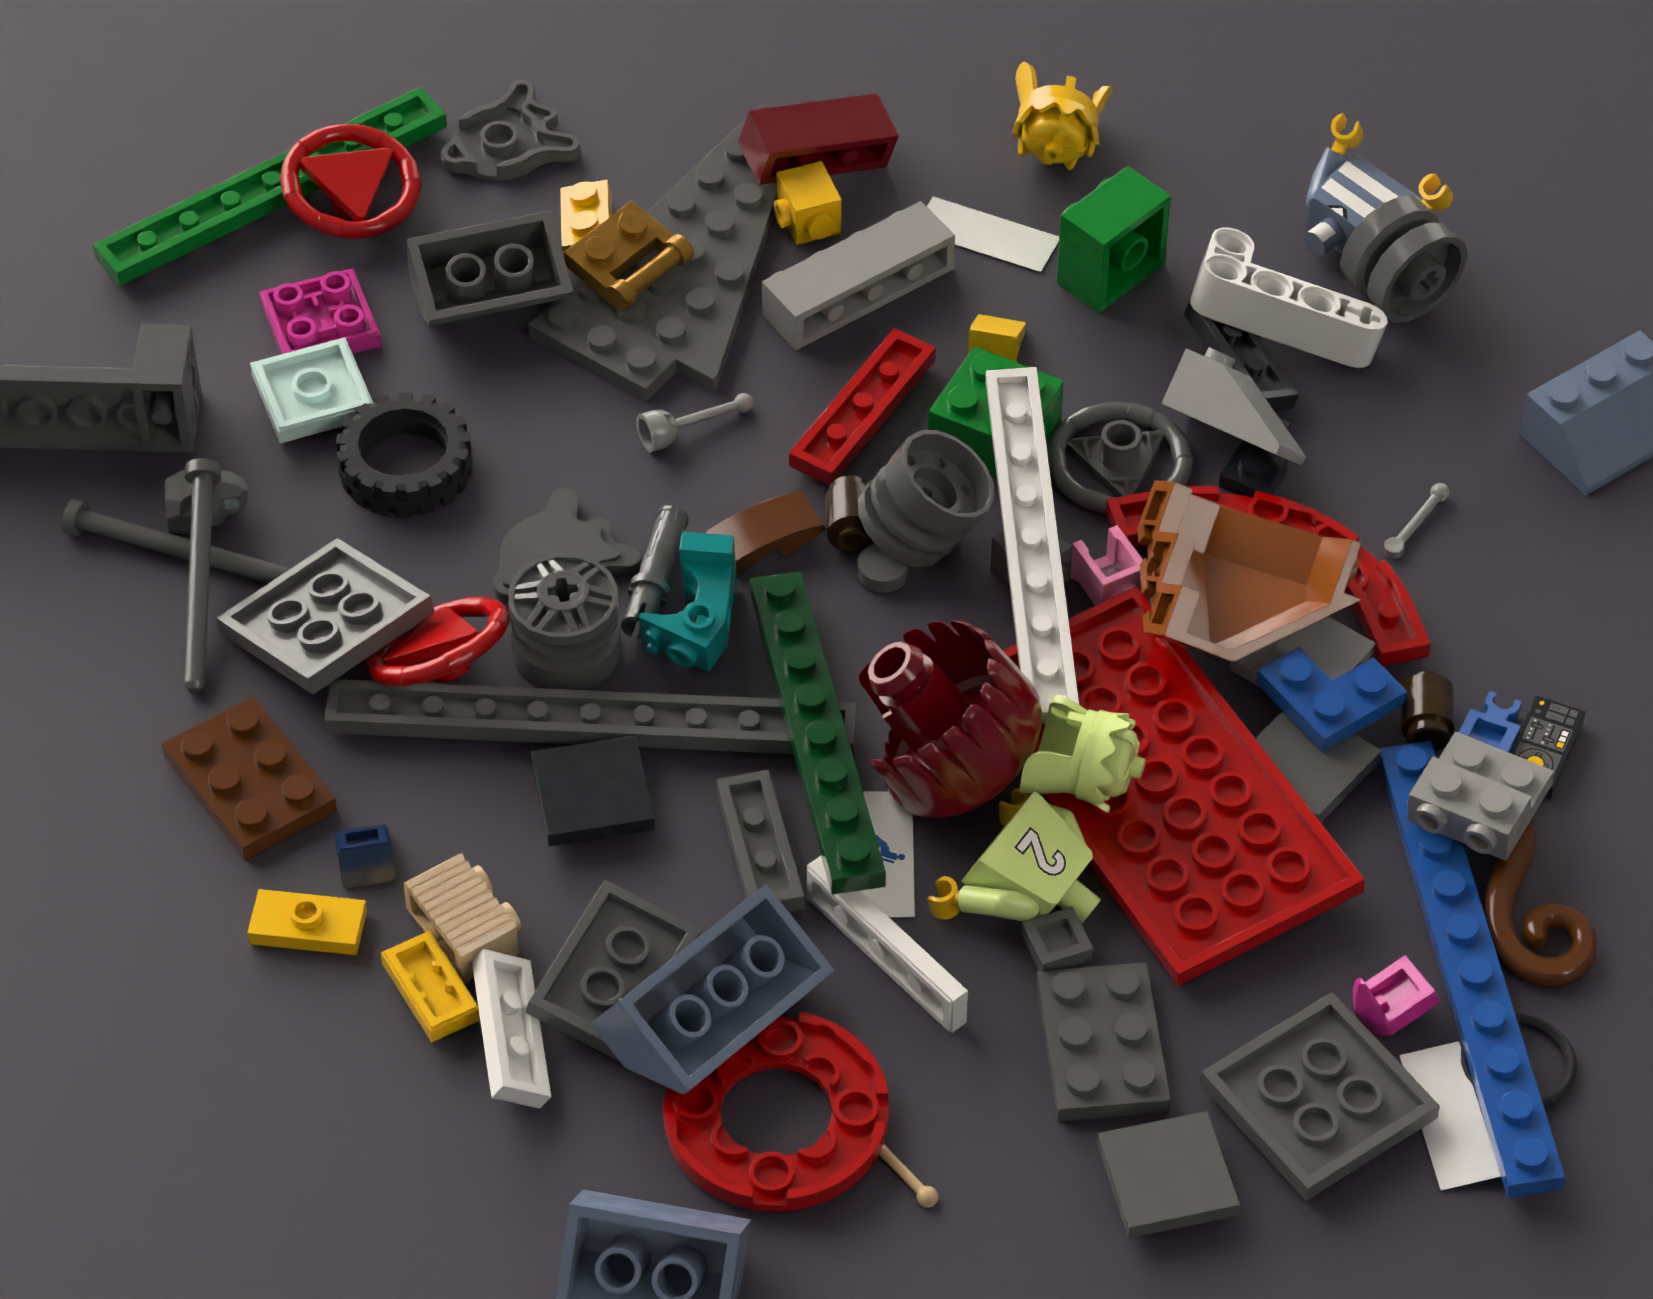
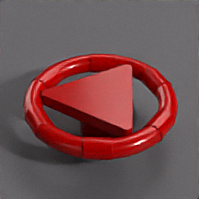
[280,124,422,239]
[366,596,510,687]

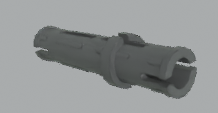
[621,505,689,640]

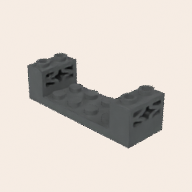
[0,324,202,453]

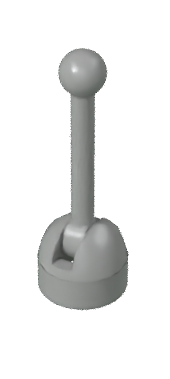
[636,393,754,453]

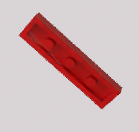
[789,328,936,486]

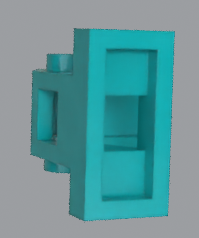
[639,532,738,672]

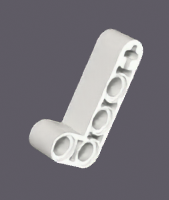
[1190,228,1388,368]

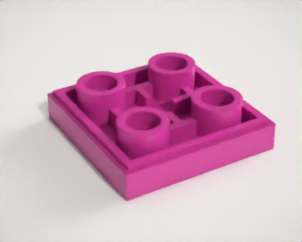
[259,268,382,355]

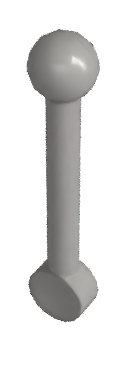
[1384,483,1450,559]

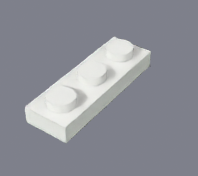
[472,949,551,1109]

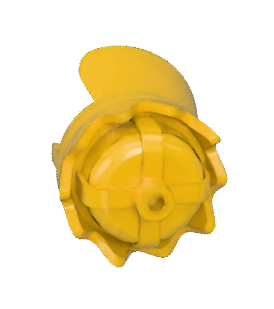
[1012,62,1113,170]

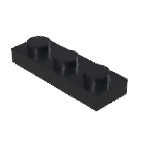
[1184,300,1299,411]

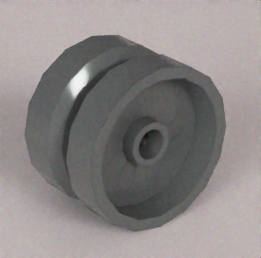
[1340,196,1468,323]

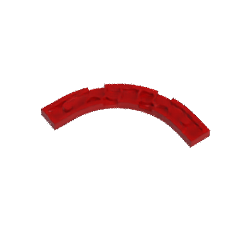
[1106,486,1431,666]

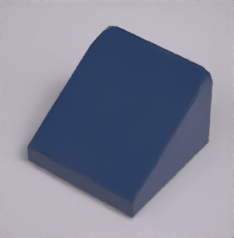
[334,824,396,888]

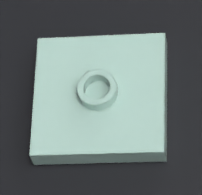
[250,337,374,444]

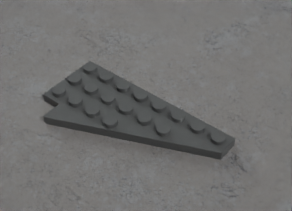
[528,103,777,402]

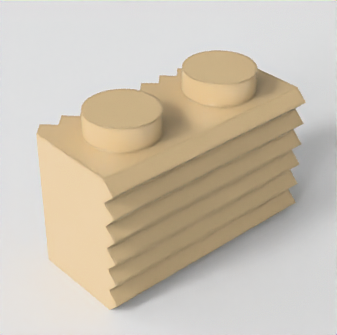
[404,854,522,983]

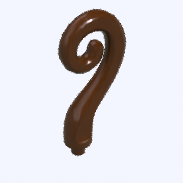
[1483,817,1597,987]

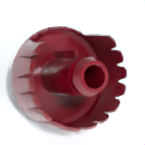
[858,620,1042,819]

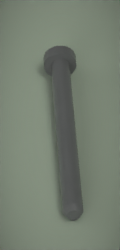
[184,458,221,693]
[62,499,291,583]

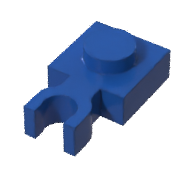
[1459,691,1522,753]

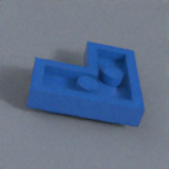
[1256,647,1407,752]

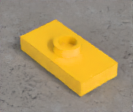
[247,889,367,956]
[381,931,480,1043]

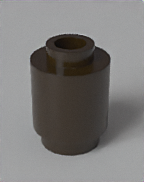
[824,475,874,552]
[1401,671,1455,752]

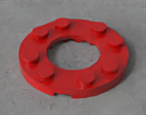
[663,1012,889,1212]

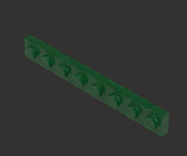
[750,571,886,895]

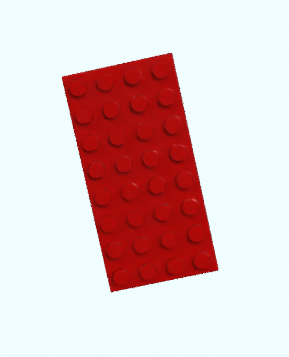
[1003,586,1365,986]

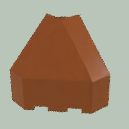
[1137,480,1361,662]

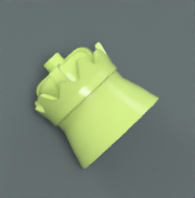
[1020,695,1146,812]

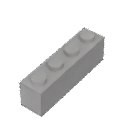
[762,201,955,350]

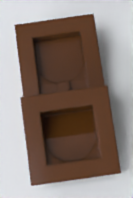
[706,490,827,574]

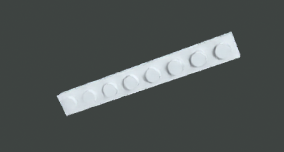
[986,367,1079,724]

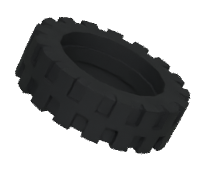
[336,392,472,518]

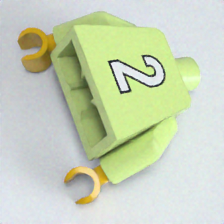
[927,788,1101,924]

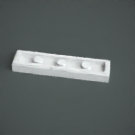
[807,856,968,1033]

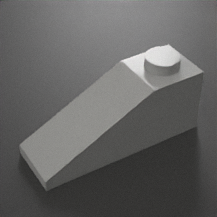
[1161,347,1306,466]

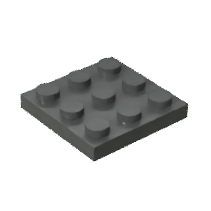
[216,538,435,694]
[1200,992,1440,1201]

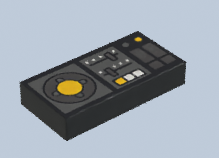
[1510,695,1586,799]

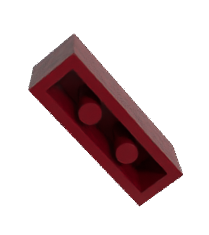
[738,93,899,185]

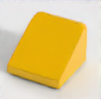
[968,314,1026,362]

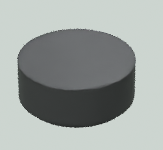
[858,544,909,593]

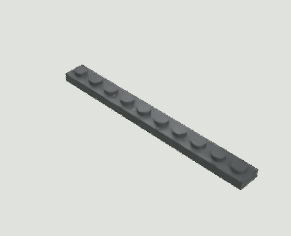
[324,679,856,757]

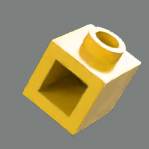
[774,161,842,245]

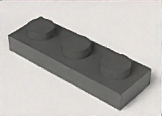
[716,770,804,912]

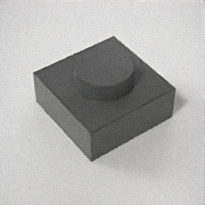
[1021,907,1094,971]

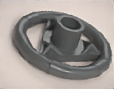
[1047,402,1193,515]

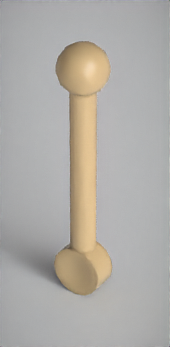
[879,1144,939,1208]

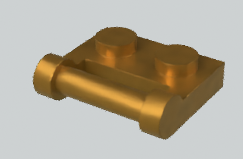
[563,200,694,312]

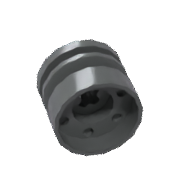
[858,430,994,567]
[508,553,621,690]

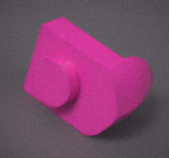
[1352,955,1440,1036]

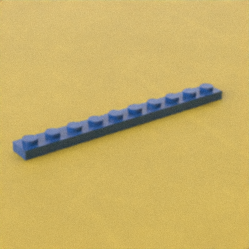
[1379,741,1565,1198]

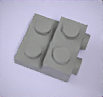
[1408,731,1554,861]

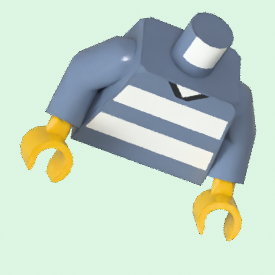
[1304,114,1453,257]

